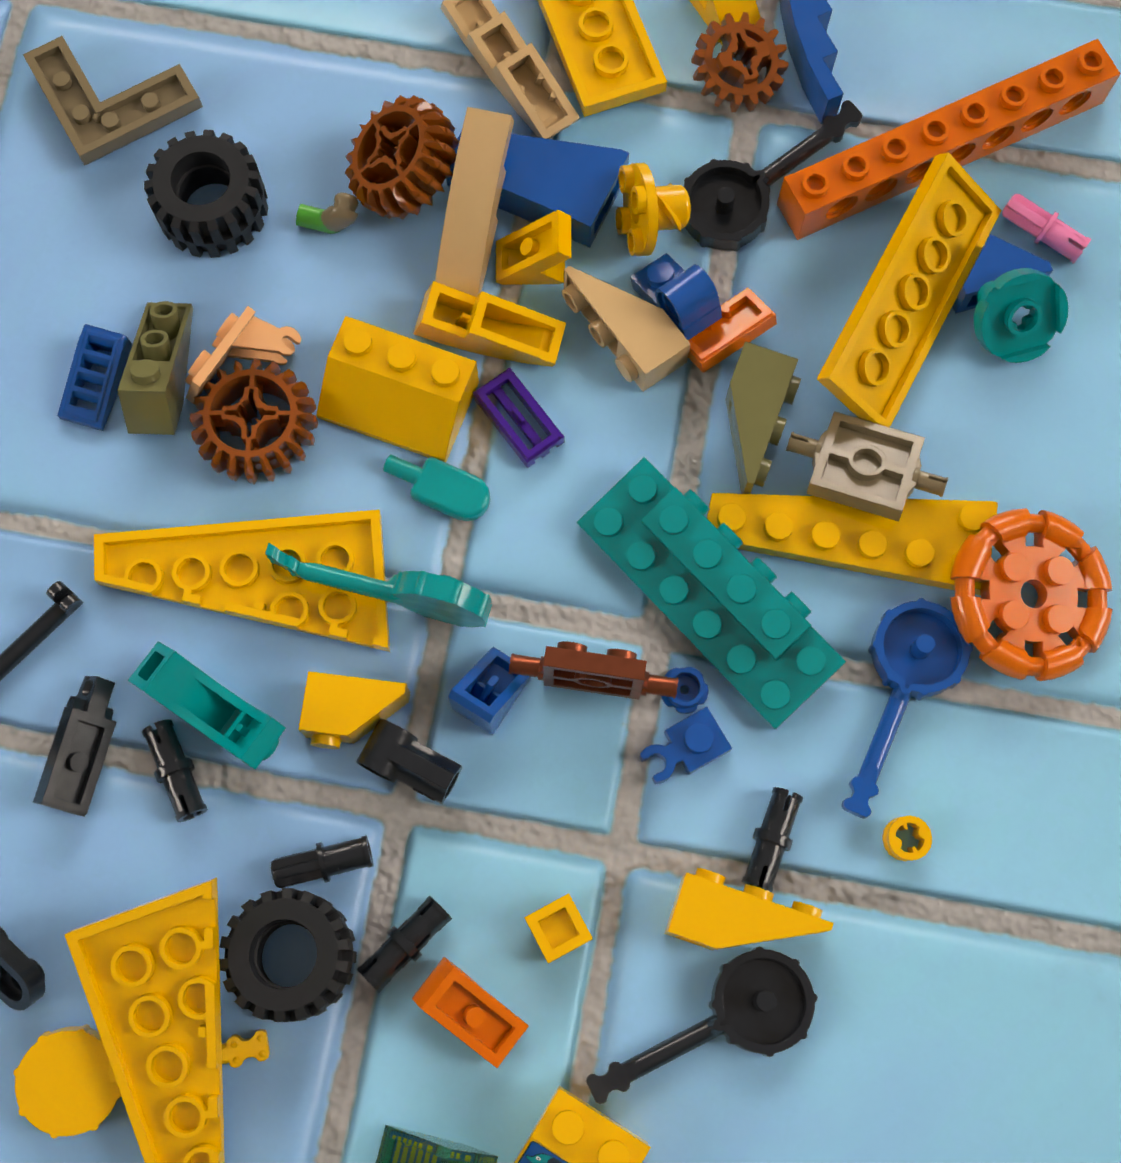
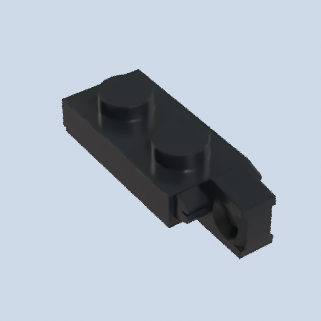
[33,676,117,817]

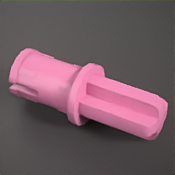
[1002,193,1091,264]

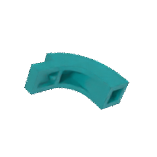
[128,641,286,770]

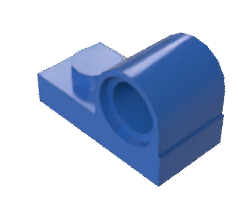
[630,253,722,340]

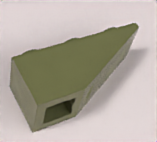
[117,301,193,435]
[725,341,801,494]

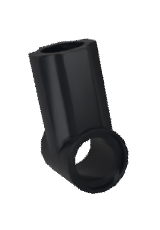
[356,718,462,804]

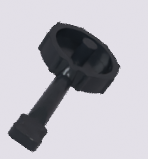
[684,100,862,251]
[586,946,818,1104]

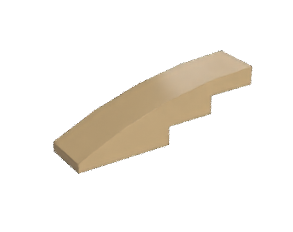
[440,0,580,139]
[435,107,514,297]

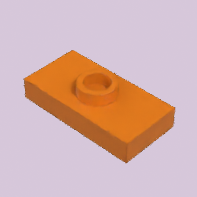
[688,287,777,373]

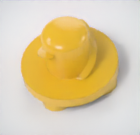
[615,162,691,257]

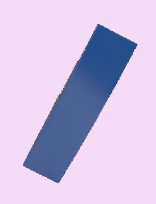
[779,0,844,124]

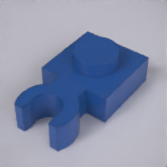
[639,706,732,784]

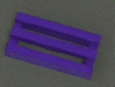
[473,368,565,468]

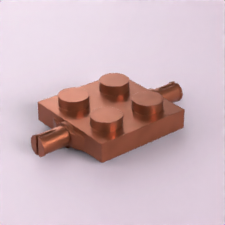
[509,641,678,700]

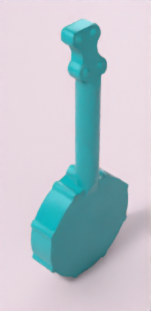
[265,543,492,627]

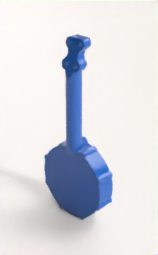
[842,598,973,819]

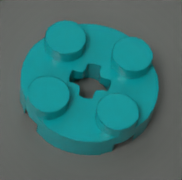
[974,268,1069,363]

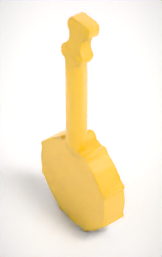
[13,1024,270,1139]

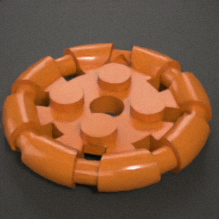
[950,508,1113,681]

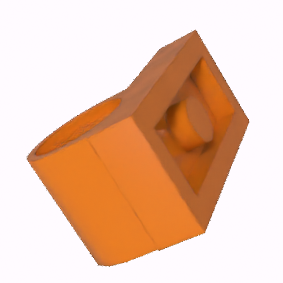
[412,957,529,1068]

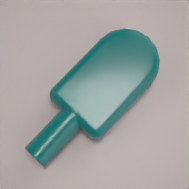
[383,454,491,521]

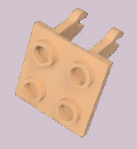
[185,306,301,404]

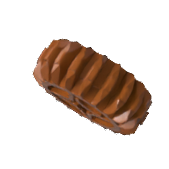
[345,95,459,220]
[190,358,318,485]

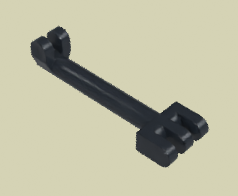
[0,581,84,681]

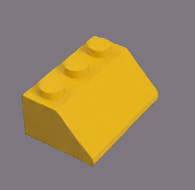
[316,316,479,463]

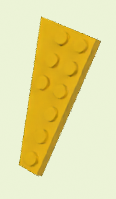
[94,510,390,652]
[64,877,225,1163]

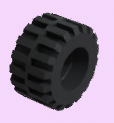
[144,130,268,258]
[219,888,357,1022]

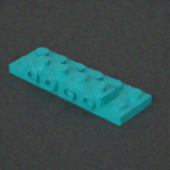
[576,457,846,729]

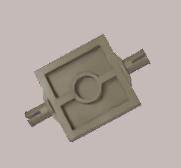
[786,411,948,522]

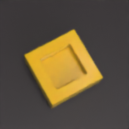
[524,893,593,964]

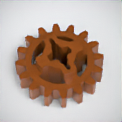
[691,12,789,113]

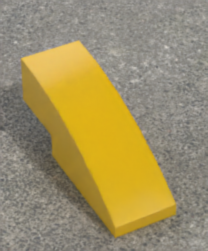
[413,281,566,367]

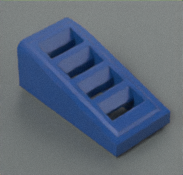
[57,324,132,431]

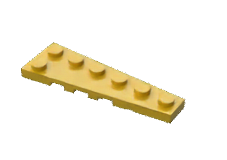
[707,493,998,595]

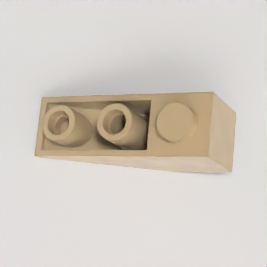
[562,266,691,392]

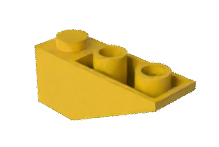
[664,868,834,950]

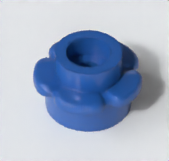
[661,667,709,714]

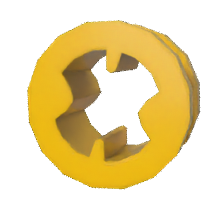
[882,815,932,861]

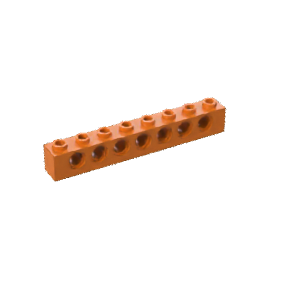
[777,39,1121,240]

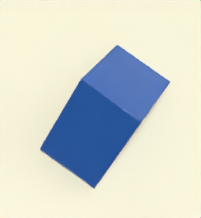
[952,234,1053,314]
[448,647,531,735]

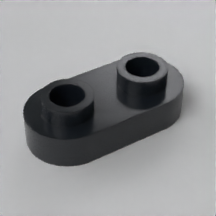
[0,927,45,1011]

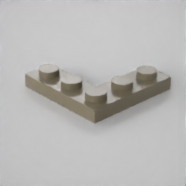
[23,36,203,166]

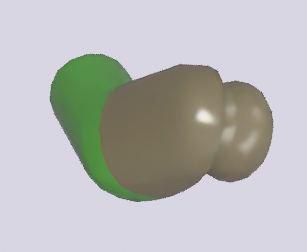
[296,192,358,234]

